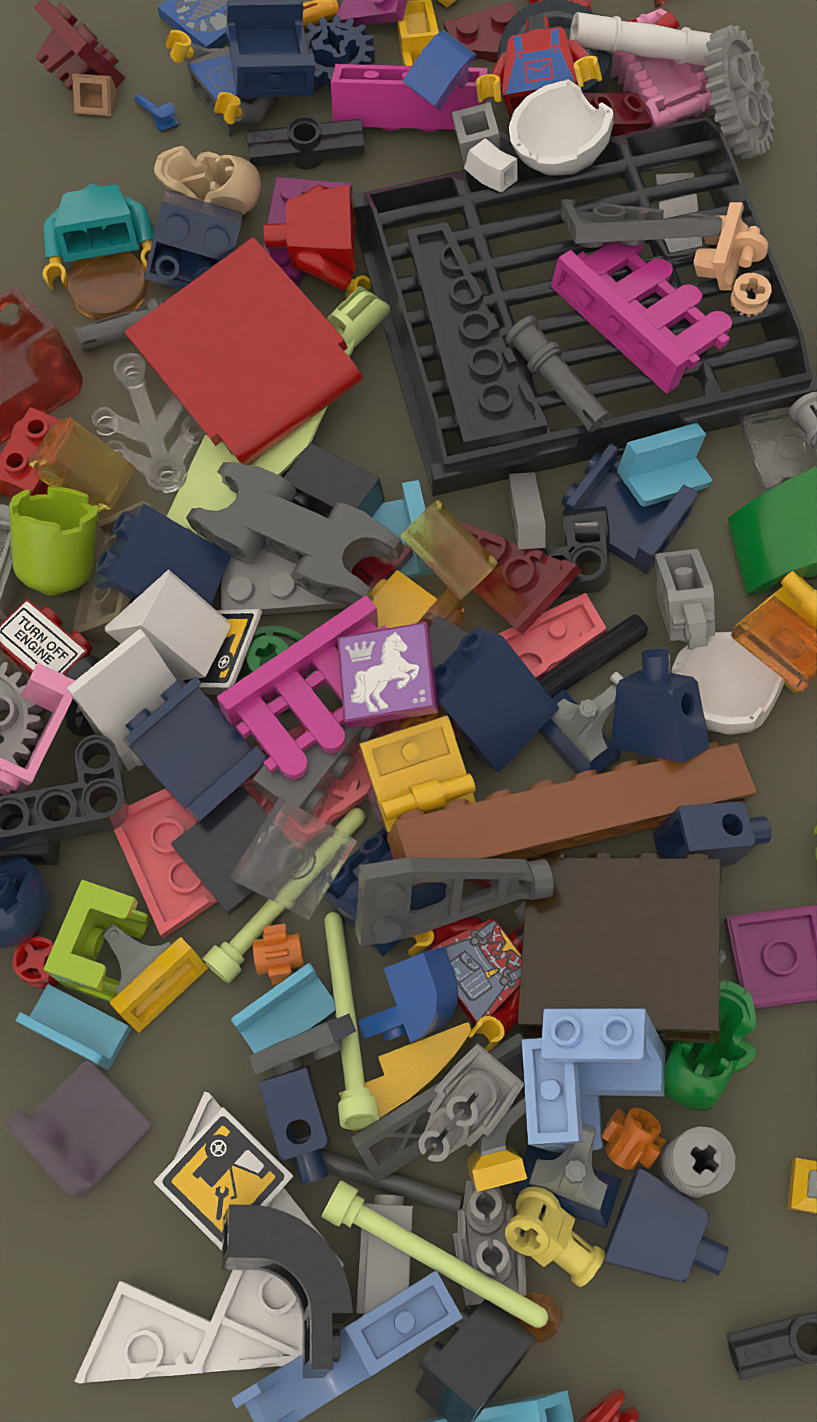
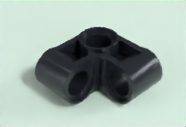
[534,506,611,598]

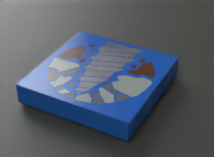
[157,0,228,49]

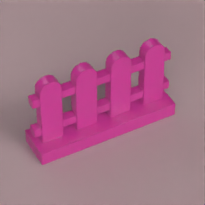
[550,241,732,394]
[217,596,387,780]

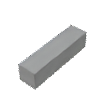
[509,472,546,549]

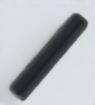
[537,614,648,698]

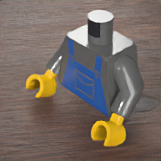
[165,30,274,137]

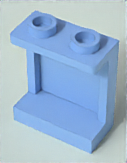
[541,1009,665,1096]
[522,1038,604,1153]

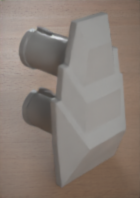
[419,1043,524,1162]
[453,1180,526,1306]

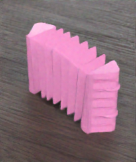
[610,8,714,129]

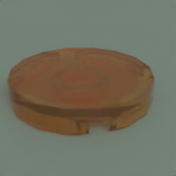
[67,252,147,320]

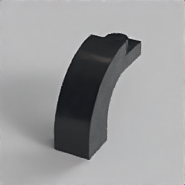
[222,1204,353,1378]

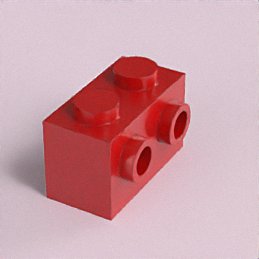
[0,407,82,499]

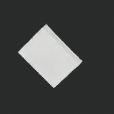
[105,569,231,680]

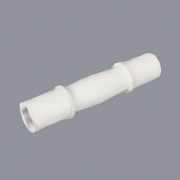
[570,12,713,67]

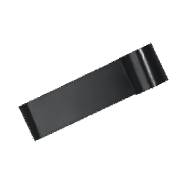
[0,735,129,851]

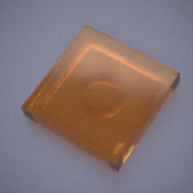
[730,596,817,692]

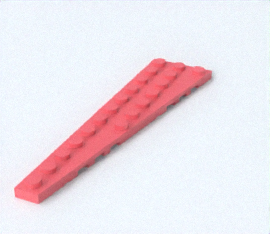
[114,593,607,939]

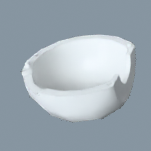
[509,79,614,175]
[671,632,788,735]

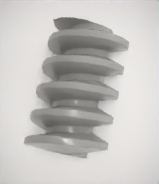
[659,1126,736,1199]

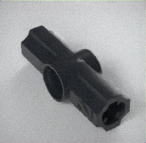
[246,116,365,169]
[726,1311,817,1380]

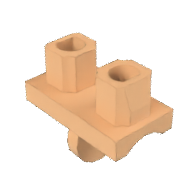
[694,202,769,291]

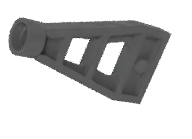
[356,857,554,947]

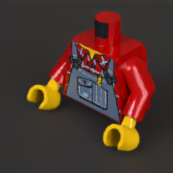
[408,917,524,1052]

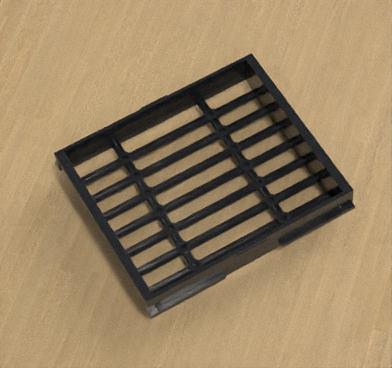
[351,115,817,496]

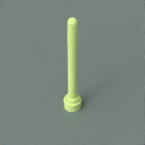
[202,808,366,984]
[324,912,380,1130]
[321,1180,548,1328]

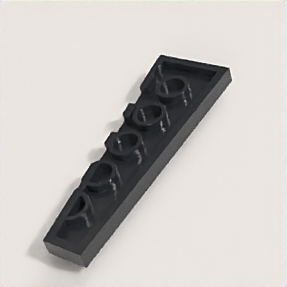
[407,222,548,451]

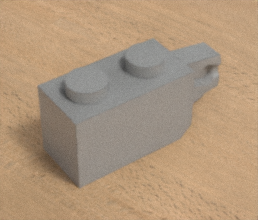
[655,549,715,648]

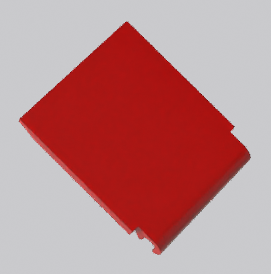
[124,237,363,465]

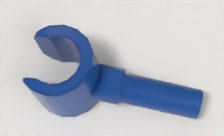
[134,93,179,131]

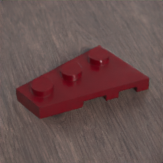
[436,522,582,635]

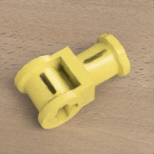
[505,1186,605,1287]

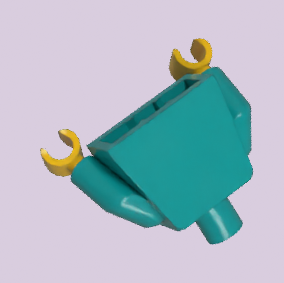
[42,184,154,291]

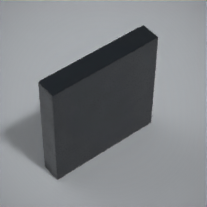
[171,786,301,916]

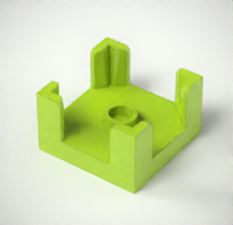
[43,880,151,1003]

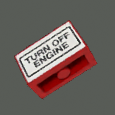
[0,599,93,677]

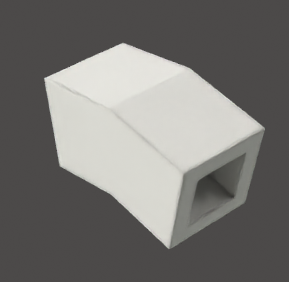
[464,138,517,192]

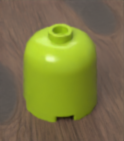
[9,486,99,596]

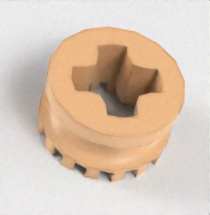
[730,273,772,317]

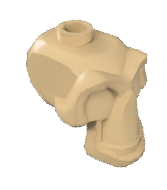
[154,146,261,216]

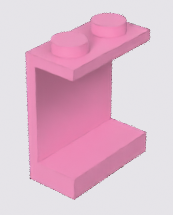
[0,663,75,795]

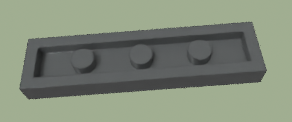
[351,1033,525,1183]

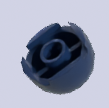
[0,857,51,949]

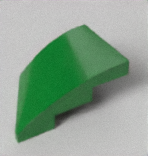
[727,466,817,595]

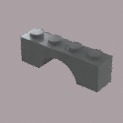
[253,722,383,824]

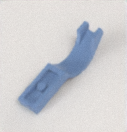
[231,1271,463,1422]

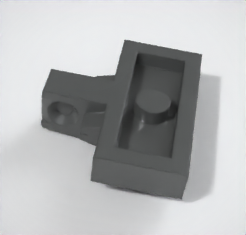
[248,1013,356,1076]

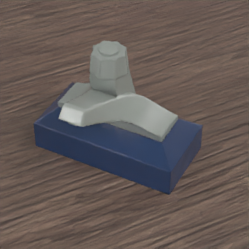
[539,684,621,774]
[512,1123,622,1228]

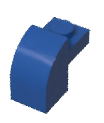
[403,30,477,111]
[358,946,458,1043]

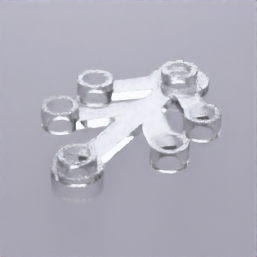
[91,353,205,494]

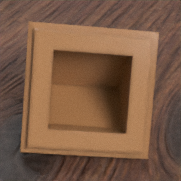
[72,73,117,116]

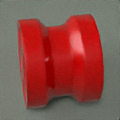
[12,936,59,989]

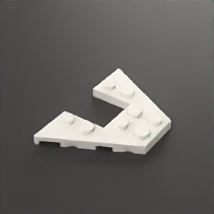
[74,1092,344,1384]

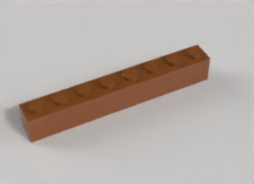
[387,742,757,887]

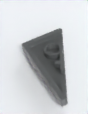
[561,199,722,248]

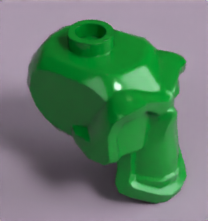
[664,980,757,1112]

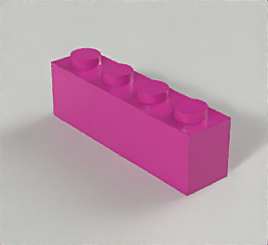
[331,64,488,132]

